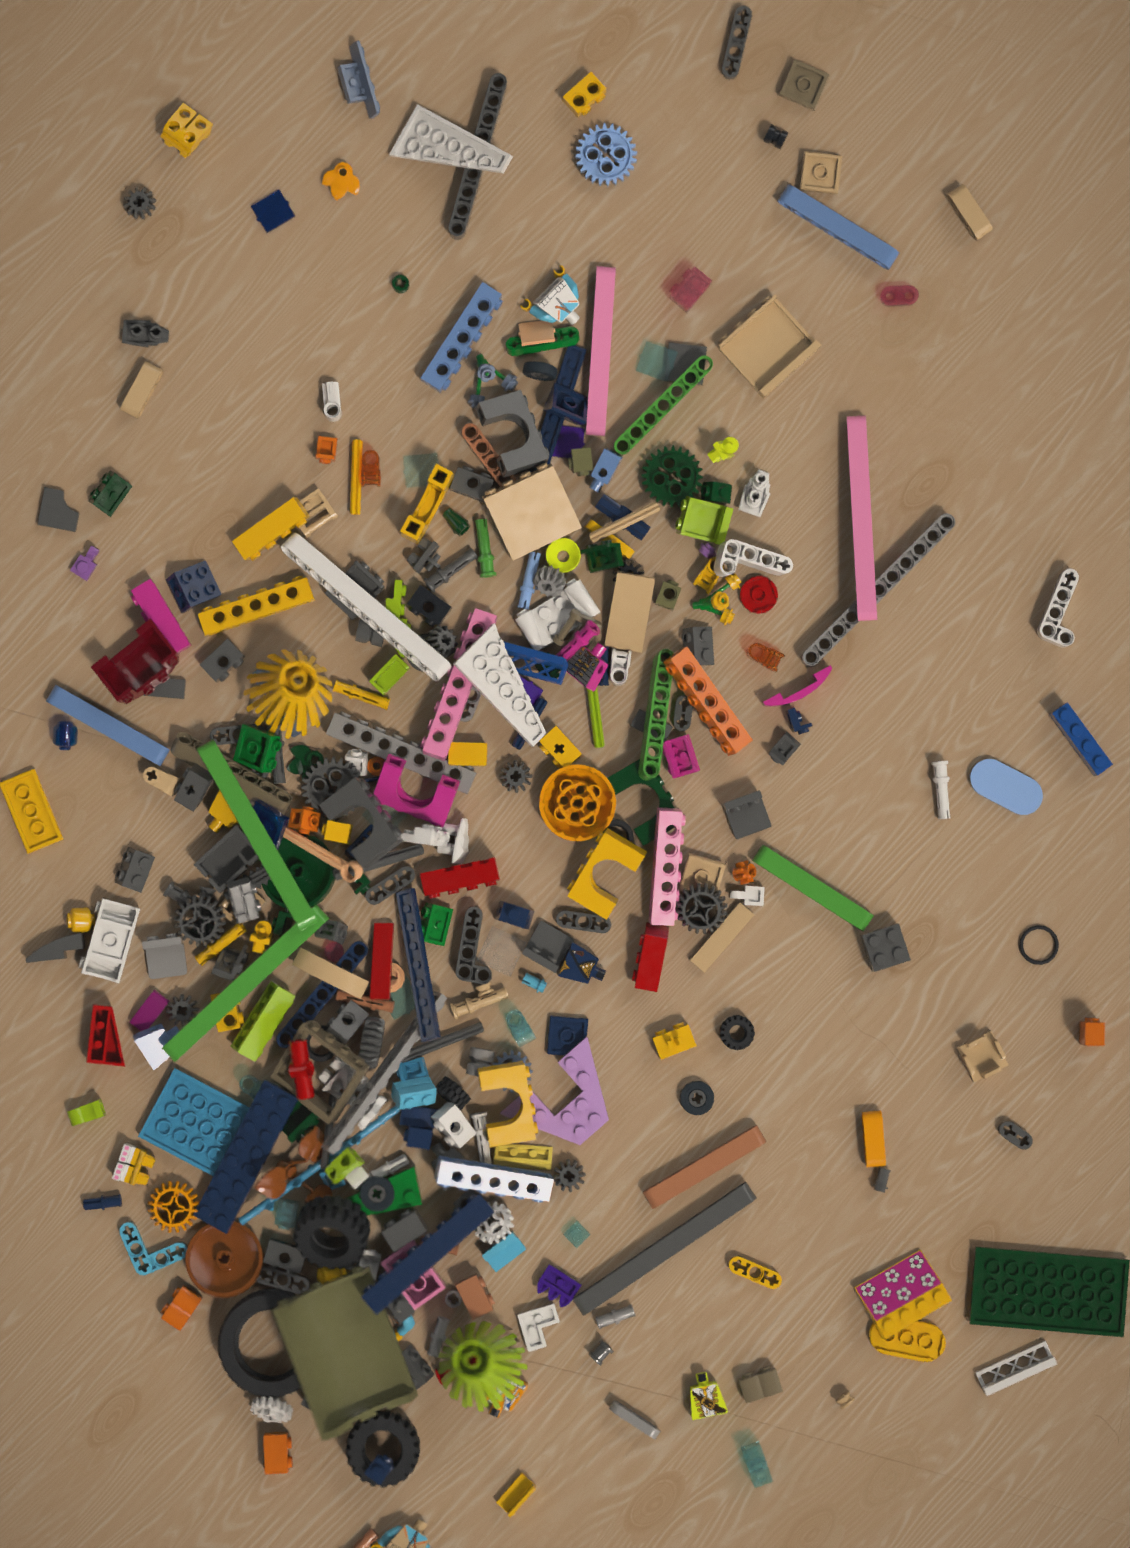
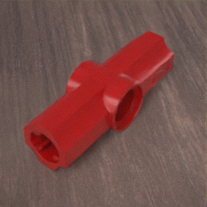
[289,1039,314,1100]

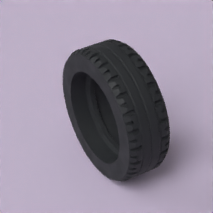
[218,1288,302,1398]

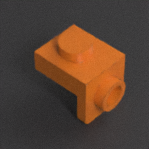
[315,436,338,464]

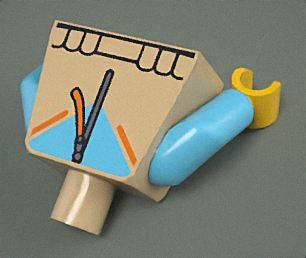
[371,1519,430,1548]

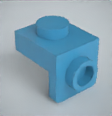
[396,1057,429,1081]

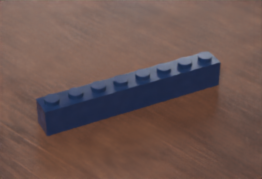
[361,1194,495,1315]

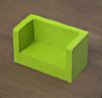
[369,654,410,696]

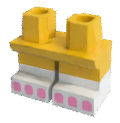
[112,1143,156,1185]

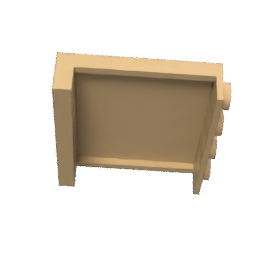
[718,294,821,399]
[482,463,582,561]

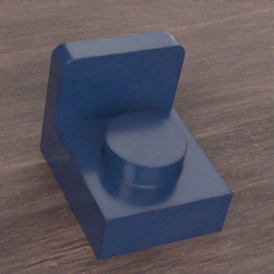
[786,708,813,735]
[364,1454,394,1485]

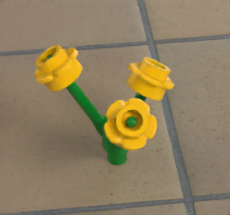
[692,573,742,626]

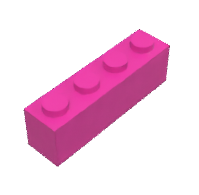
[131,578,192,654]

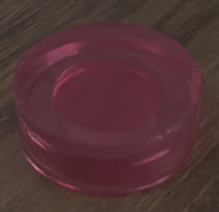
[325,942,344,961]

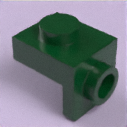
[701,481,732,504]
[272,909,294,935]

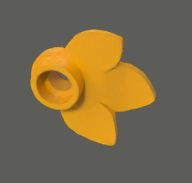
[322,162,360,200]

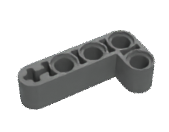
[456,907,492,984]

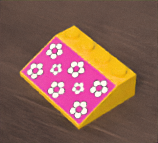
[854,1249,952,1339]

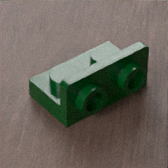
[88,470,132,517]

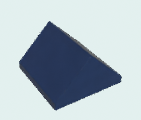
[543,383,588,425]

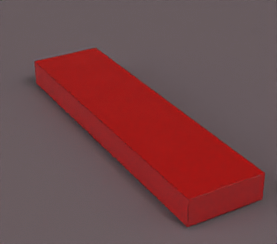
[370,923,394,1000]

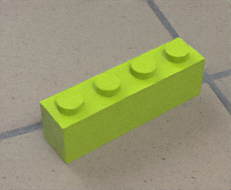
[230,981,296,1062]

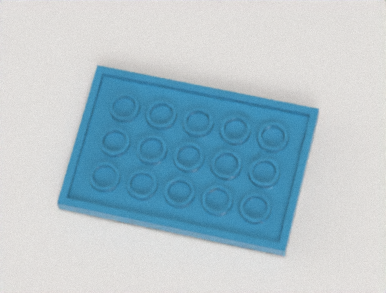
[138,1068,250,1176]

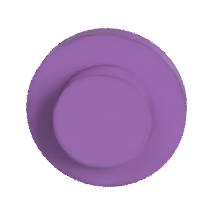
[699,542,717,559]

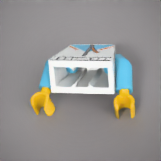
[520,265,580,325]

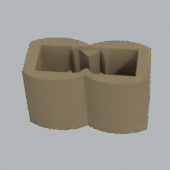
[738,1366,783,1403]

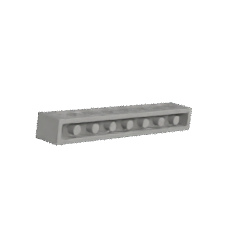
[326,711,477,794]

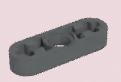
[366,866,415,905]
[556,911,611,933]

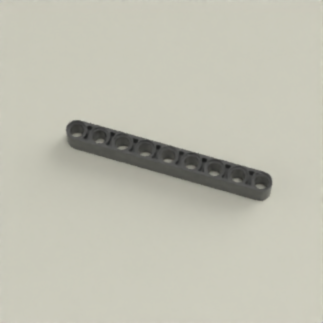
[449,73,507,240]

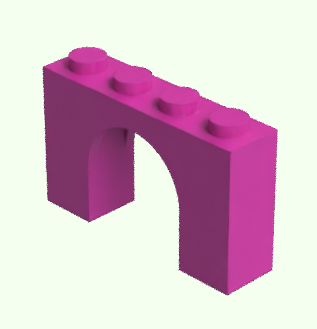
[373,754,461,827]

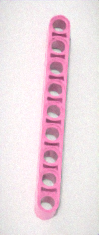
[586,266,616,436]

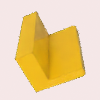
[448,742,487,766]
[496,1472,536,1518]

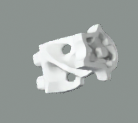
[318,1056,387,1131]

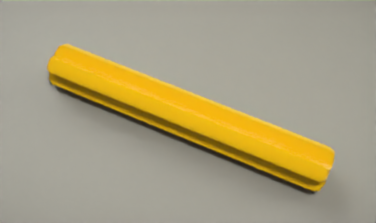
[350,439,363,515]

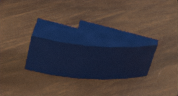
[400,1106,454,1130]

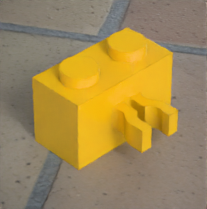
[652,1022,697,1060]

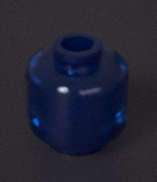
[53,721,78,750]

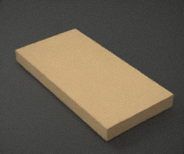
[604,571,655,653]

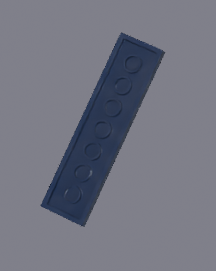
[193,1079,298,1234]

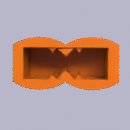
[161,1285,203,1331]

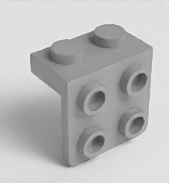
[142,933,187,979]

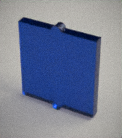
[251,190,296,233]

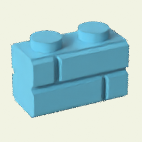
[391,1076,437,1110]

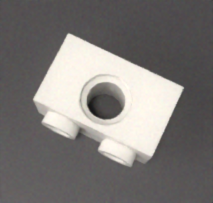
[431,1102,476,1148]

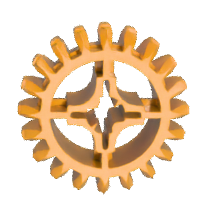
[148,1181,200,1233]

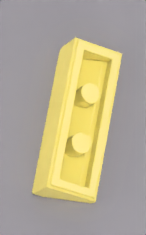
[494,1144,553,1170]

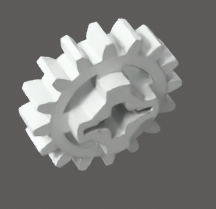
[474,1202,514,1244]
[250,1396,293,1423]

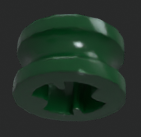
[392,275,410,294]

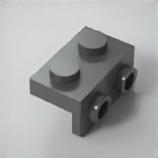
[682,627,714,666]
[115,847,155,893]
[211,944,249,981]
[402,1345,434,1390]

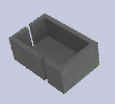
[193,825,259,893]

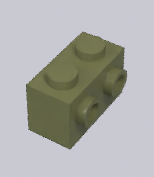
[568,447,593,476]

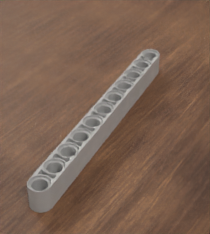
[801,513,955,667]

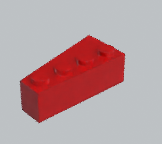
[420,857,500,899]

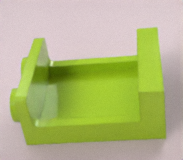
[675,496,733,545]

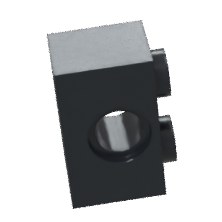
[407,585,452,627]

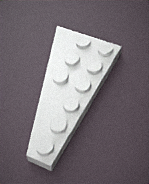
[453,623,546,747]

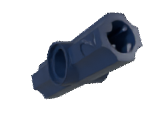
[595,494,651,541]

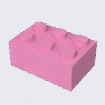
[381,1240,446,1310]

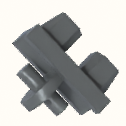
[407,538,441,574]

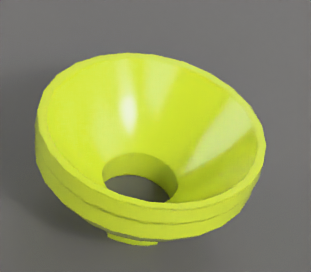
[546,538,581,573]

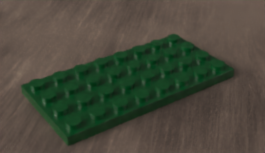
[969,1246,1130,1337]

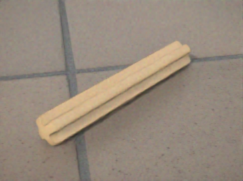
[589,502,660,543]

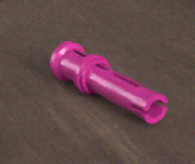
[556,620,600,660]

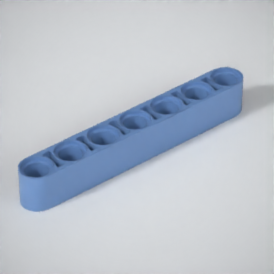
[777,184,899,270]
[46,685,170,766]

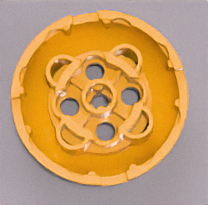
[539,764,616,841]

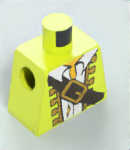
[690,1372,728,1420]

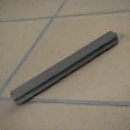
[333,844,424,880]
[401,1022,484,1063]

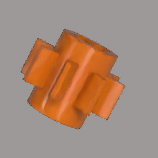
[732,860,756,885]

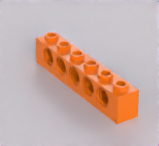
[663,647,753,756]

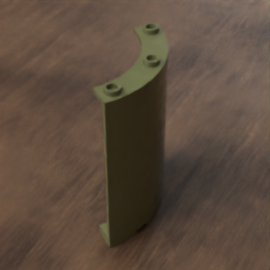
[272,1265,418,1441]

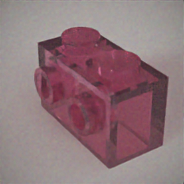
[669,266,712,313]

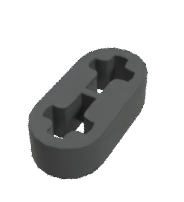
[673,695,693,731]
[999,1121,1033,1150]

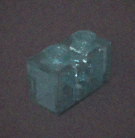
[274,1198,301,1230]
[741,1441,773,1488]

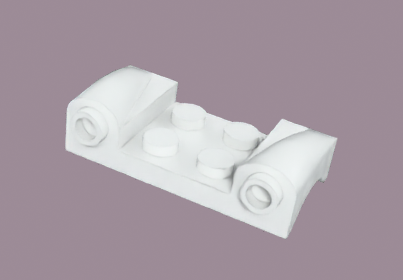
[515,578,600,651]
[78,898,140,983]

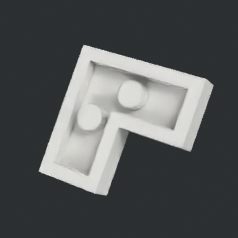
[517,1303,560,1352]

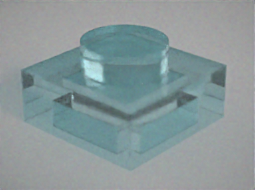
[563,1221,590,1248]

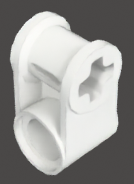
[610,648,632,686]

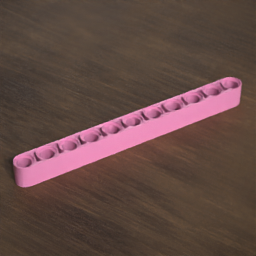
[847,415,877,621]

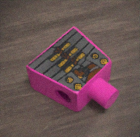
[566,642,608,692]

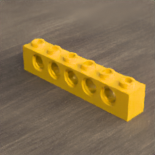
[198,575,315,637]

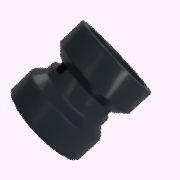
[763,124,789,149]

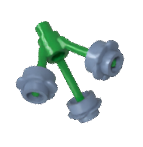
[468,354,518,409]

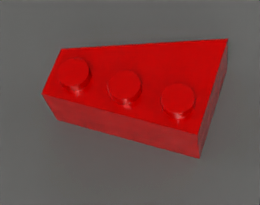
[632,922,669,992]

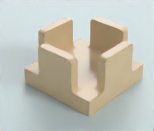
[956,1030,1008,1082]

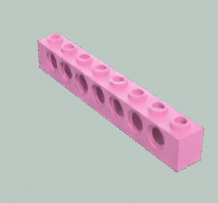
[421,608,497,761]

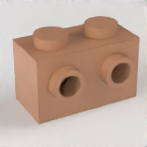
[455,1273,495,1320]

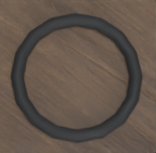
[1019,925,1059,965]

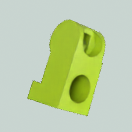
[67,1099,106,1126]
[324,1147,365,1184]

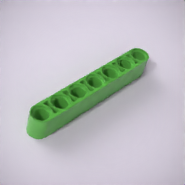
[614,355,713,455]
[638,649,674,781]
[752,844,874,932]

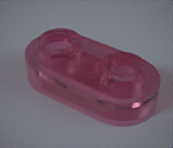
[880,285,919,307]

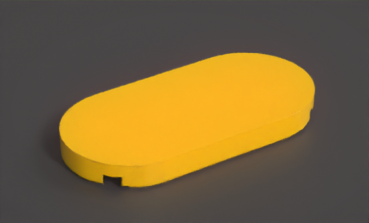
[869,1321,946,1362]

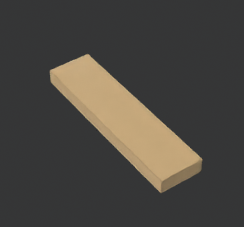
[690,902,754,973]

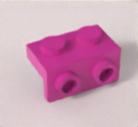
[662,734,700,779]

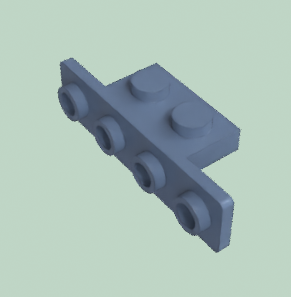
[337,41,380,119]

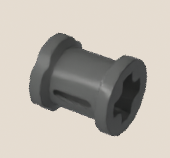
[589,1340,614,1366]

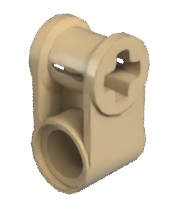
[143,767,181,797]

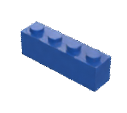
[1049,702,1113,776]

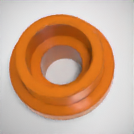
[367,757,385,776]

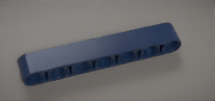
[277,941,369,1048]

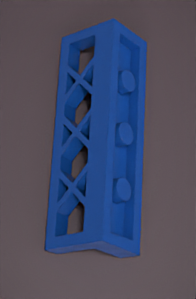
[503,641,569,685]

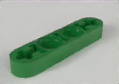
[506,327,580,356]

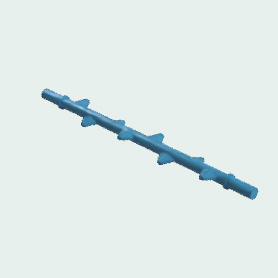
[238,1105,400,1225]

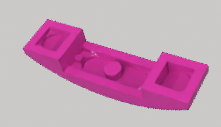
[762,665,832,707]

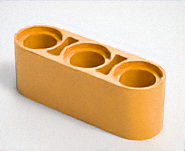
[862,1110,886,1168]

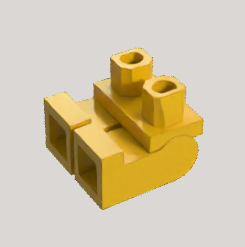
[160,103,213,158]

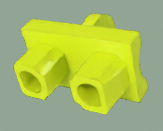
[707,437,739,463]

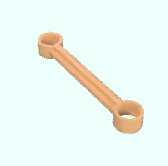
[264,815,363,882]

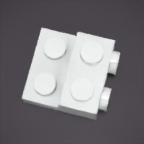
[401,824,450,847]

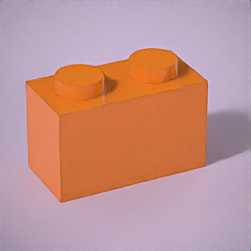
[1079,1017,1105,1046]
[263,1431,293,1474]

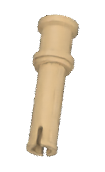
[450,987,509,1020]

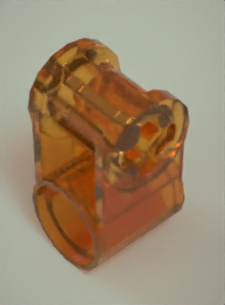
[361,450,381,487]
[747,643,785,673]

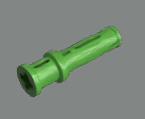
[475,519,497,578]

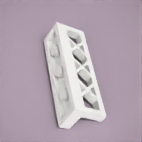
[975,1340,1057,1396]

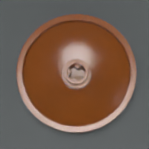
[185,1221,263,1298]

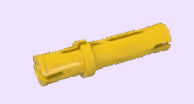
[333,680,391,710]
[195,923,246,966]

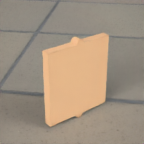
[518,321,555,346]

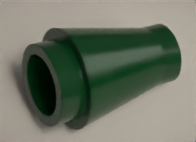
[442,508,470,536]

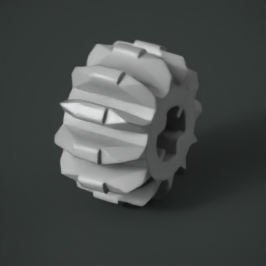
[533,565,567,597]

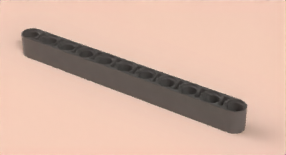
[573,1182,757,1316]

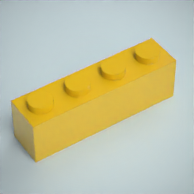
[232,497,310,561]

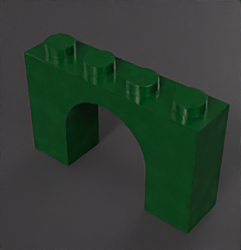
[607,759,679,846]

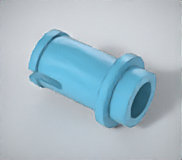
[522,972,547,993]

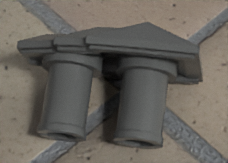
[122,320,169,348]

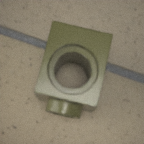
[655,580,681,611]

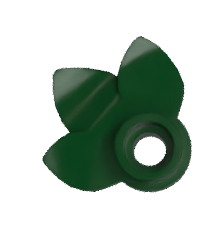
[287,745,324,783]

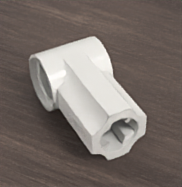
[322,382,342,422]

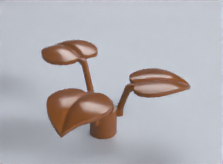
[254,1126,332,1204]

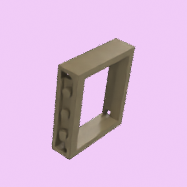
[270,1020,370,1125]

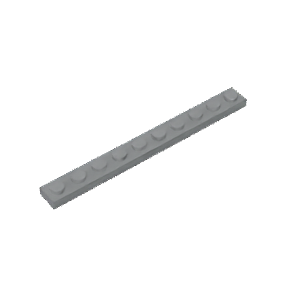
[321,991,447,1155]

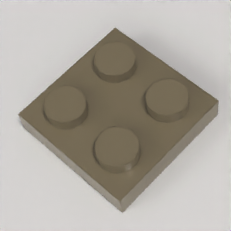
[779,60,830,111]

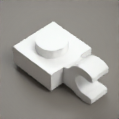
[730,886,765,906]

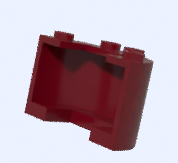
[91,618,179,704]

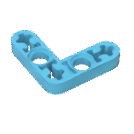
[119,1222,187,1275]

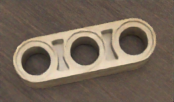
[946,184,993,240]
[120,361,163,419]

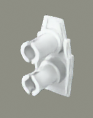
[738,469,770,517]
[437,818,469,864]

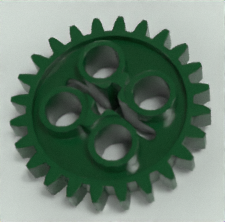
[641,445,703,508]

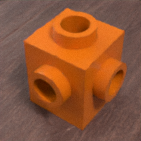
[288,806,321,835]

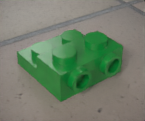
[233,724,282,773]

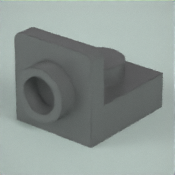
[315,920,348,944]

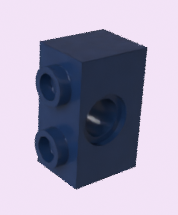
[403,1126,433,1150]

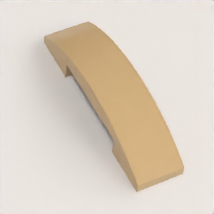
[292,948,369,999]

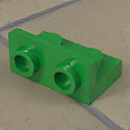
[421,902,453,946]

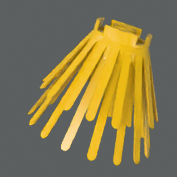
[243,649,332,739]

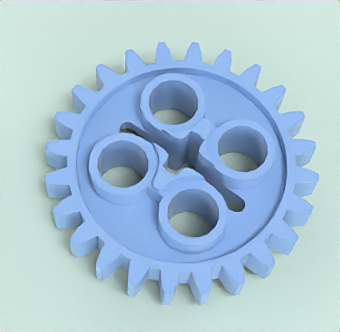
[575,123,637,187]

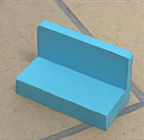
[482,1231,526,1272]

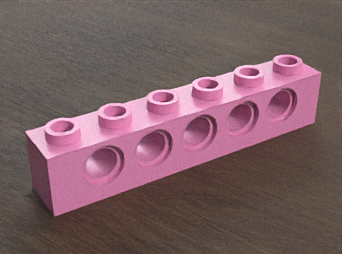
[648,808,685,926]

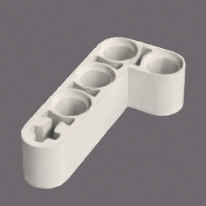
[714,539,793,577]
[1037,569,1079,648]

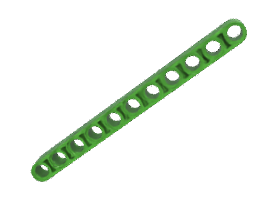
[197,739,318,931]
[161,905,329,1062]

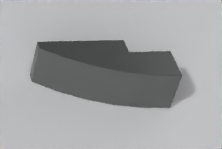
[26,933,85,963]

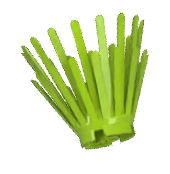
[438,1321,528,1412]

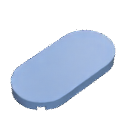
[970,759,1043,815]

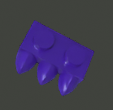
[537,1264,582,1307]

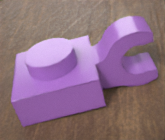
[70,546,100,581]

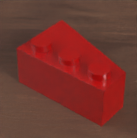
[86,1004,125,1067]

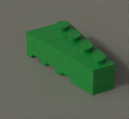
[344,1165,423,1216]

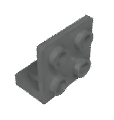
[723,790,772,839]
[522,921,574,973]

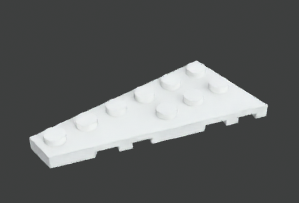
[389,104,513,174]

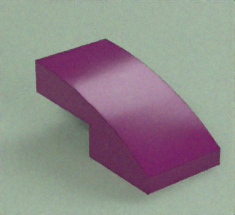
[130,990,170,1031]

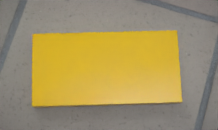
[0,768,64,854]

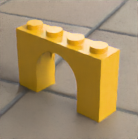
[400,464,454,545]
[567,828,647,920]
[477,1061,538,1147]

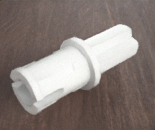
[371,1154,409,1178]

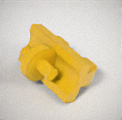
[250,920,274,953]

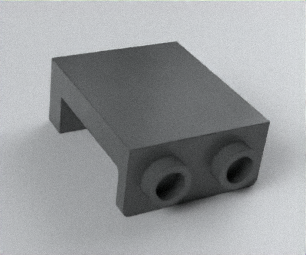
[325,560,385,621]

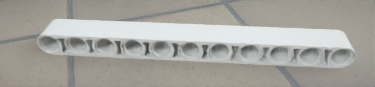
[281,533,451,681]

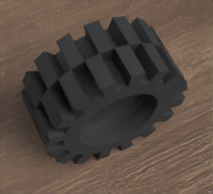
[720,1015,755,1050]
[436,1076,471,1111]

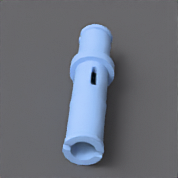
[517,551,541,610]

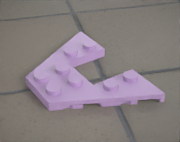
[500,1036,609,1145]

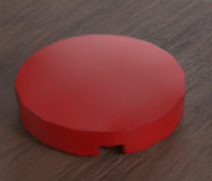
[740,576,778,614]

